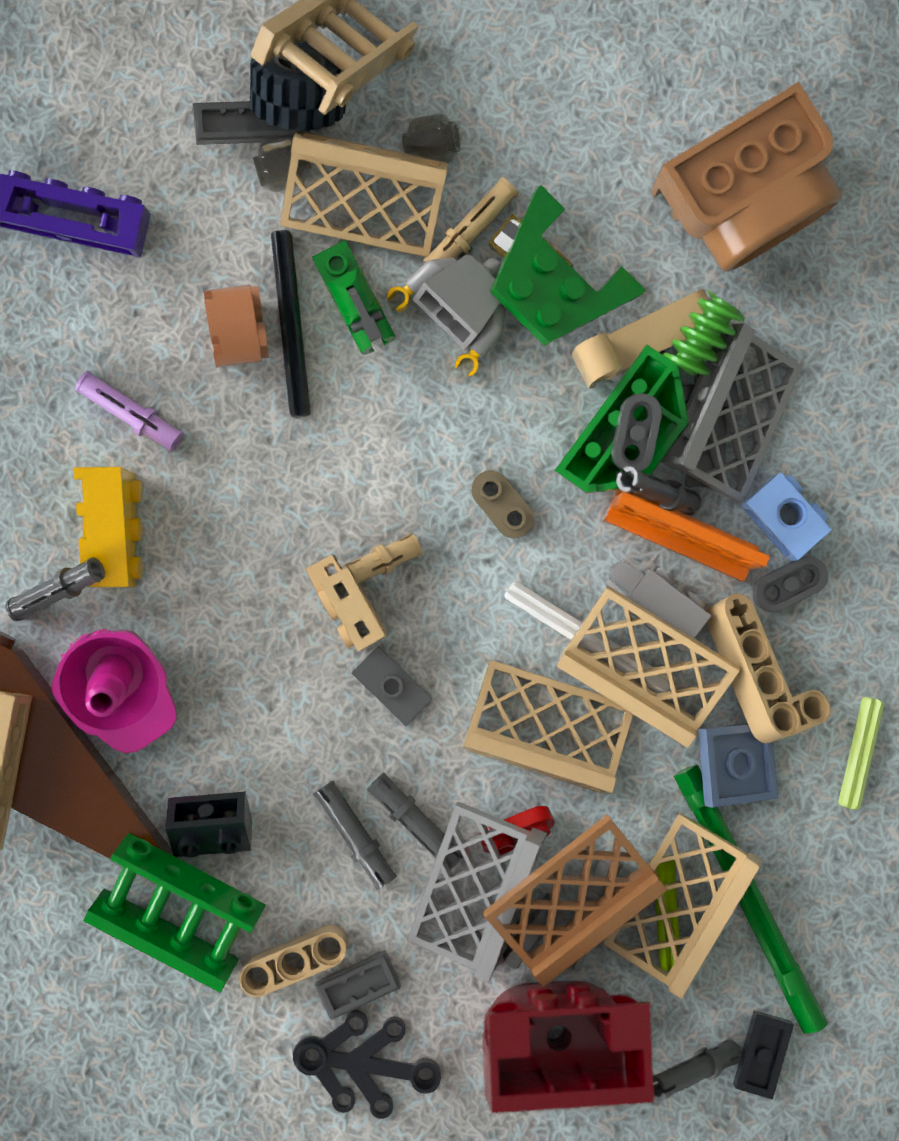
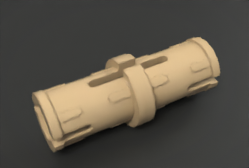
[343,533,422,585]

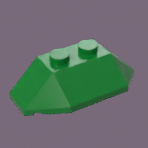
[555,345,689,493]

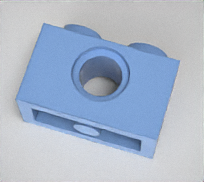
[740,472,832,562]

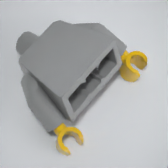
[387,255,505,376]

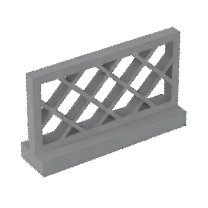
[661,323,802,503]
[407,801,547,983]

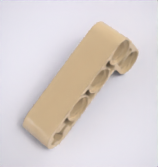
[571,289,709,389]
[706,593,831,743]

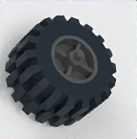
[250,41,346,131]

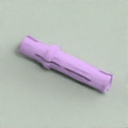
[75,371,184,452]

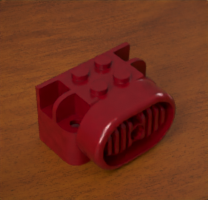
[482,980,654,1114]

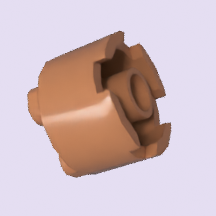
[203,285,269,368]

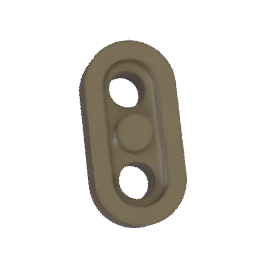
[471,470,534,538]

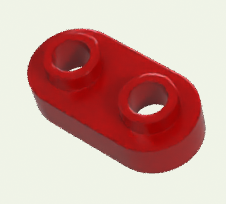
[479,806,555,856]

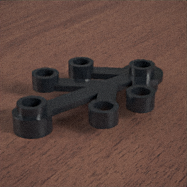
[293,1010,441,1119]

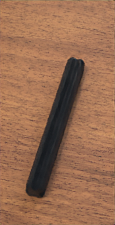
[271,230,311,418]

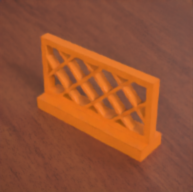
[604,490,770,582]

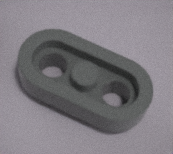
[611,394,662,471]
[753,557,828,612]

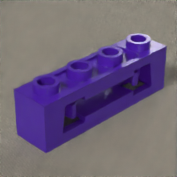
[0,170,151,258]

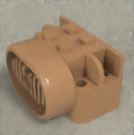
[651,82,842,272]

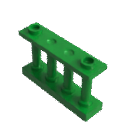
[83,833,266,993]

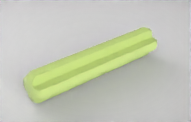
[838,697,884,810]

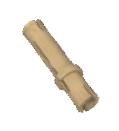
[423,177,519,263]

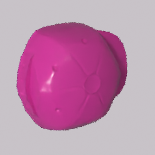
[52,629,177,753]

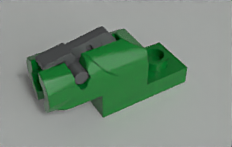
[312,240,396,355]

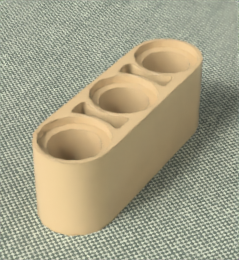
[239,925,349,997]

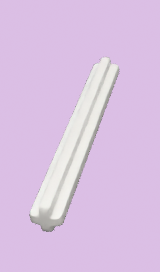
[505,582,670,693]

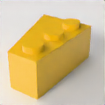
[73,467,143,587]

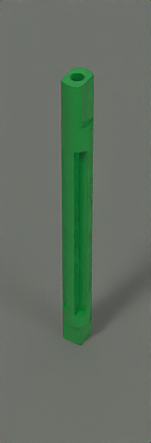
[673,764,828,1034]

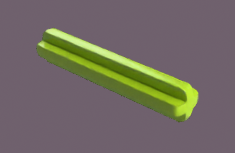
[655,855,680,971]

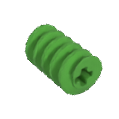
[663,290,745,377]

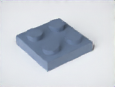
[698,723,778,807]

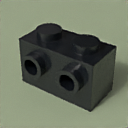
[165,791,252,857]

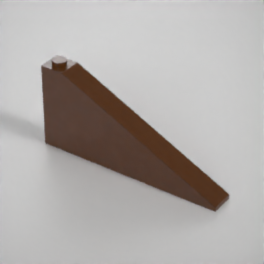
[0,632,179,859]

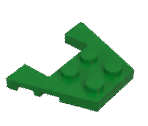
[490,185,646,346]

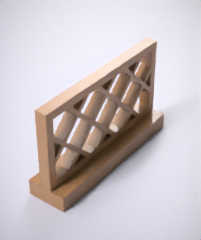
[483,814,667,987]

